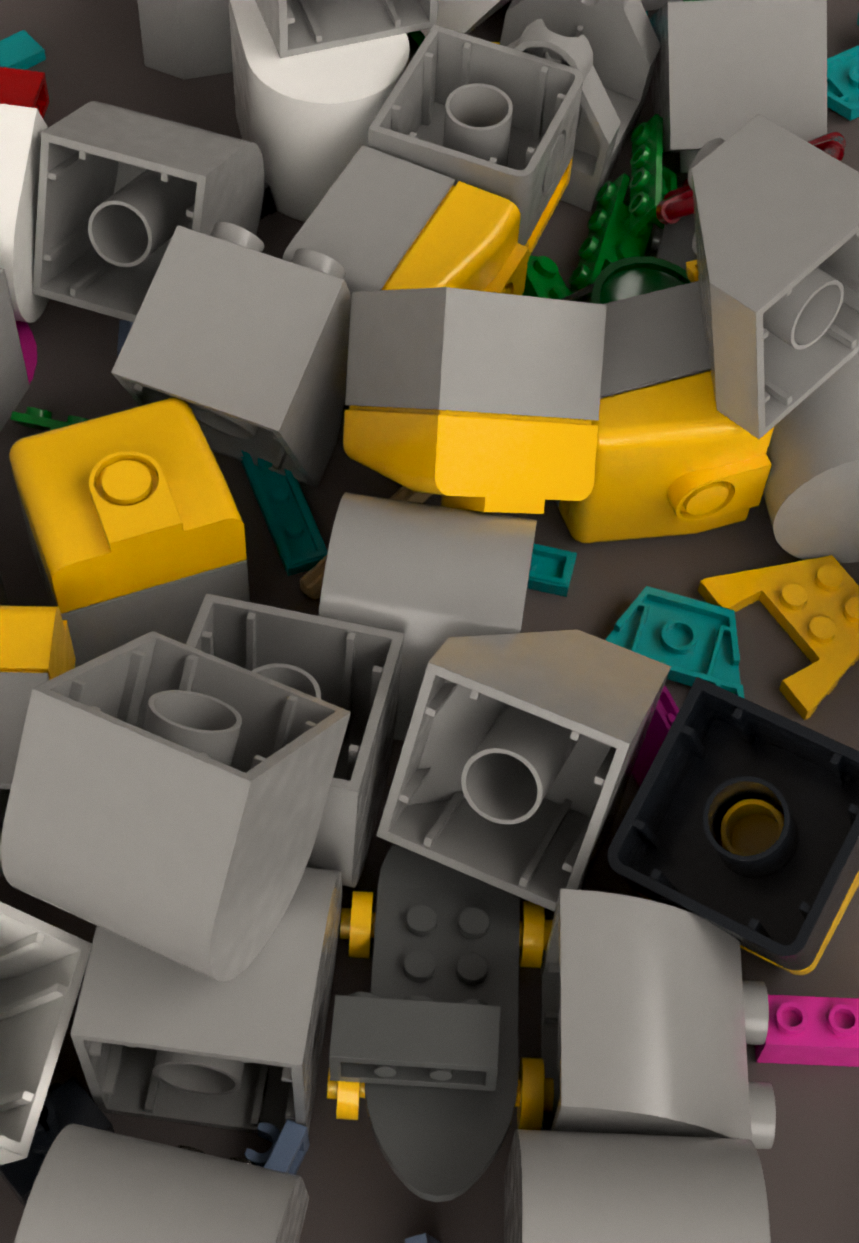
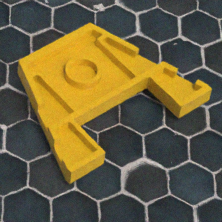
[698,555,859,720]

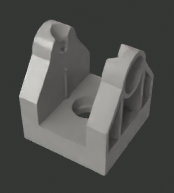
[500,0,661,212]

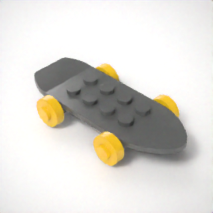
[327,843,554,1202]

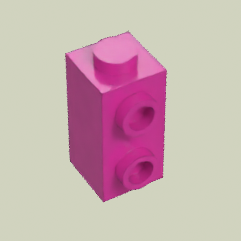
[755,995,859,1067]

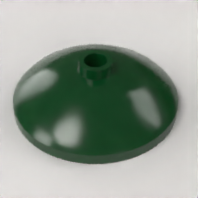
[590,256,692,304]

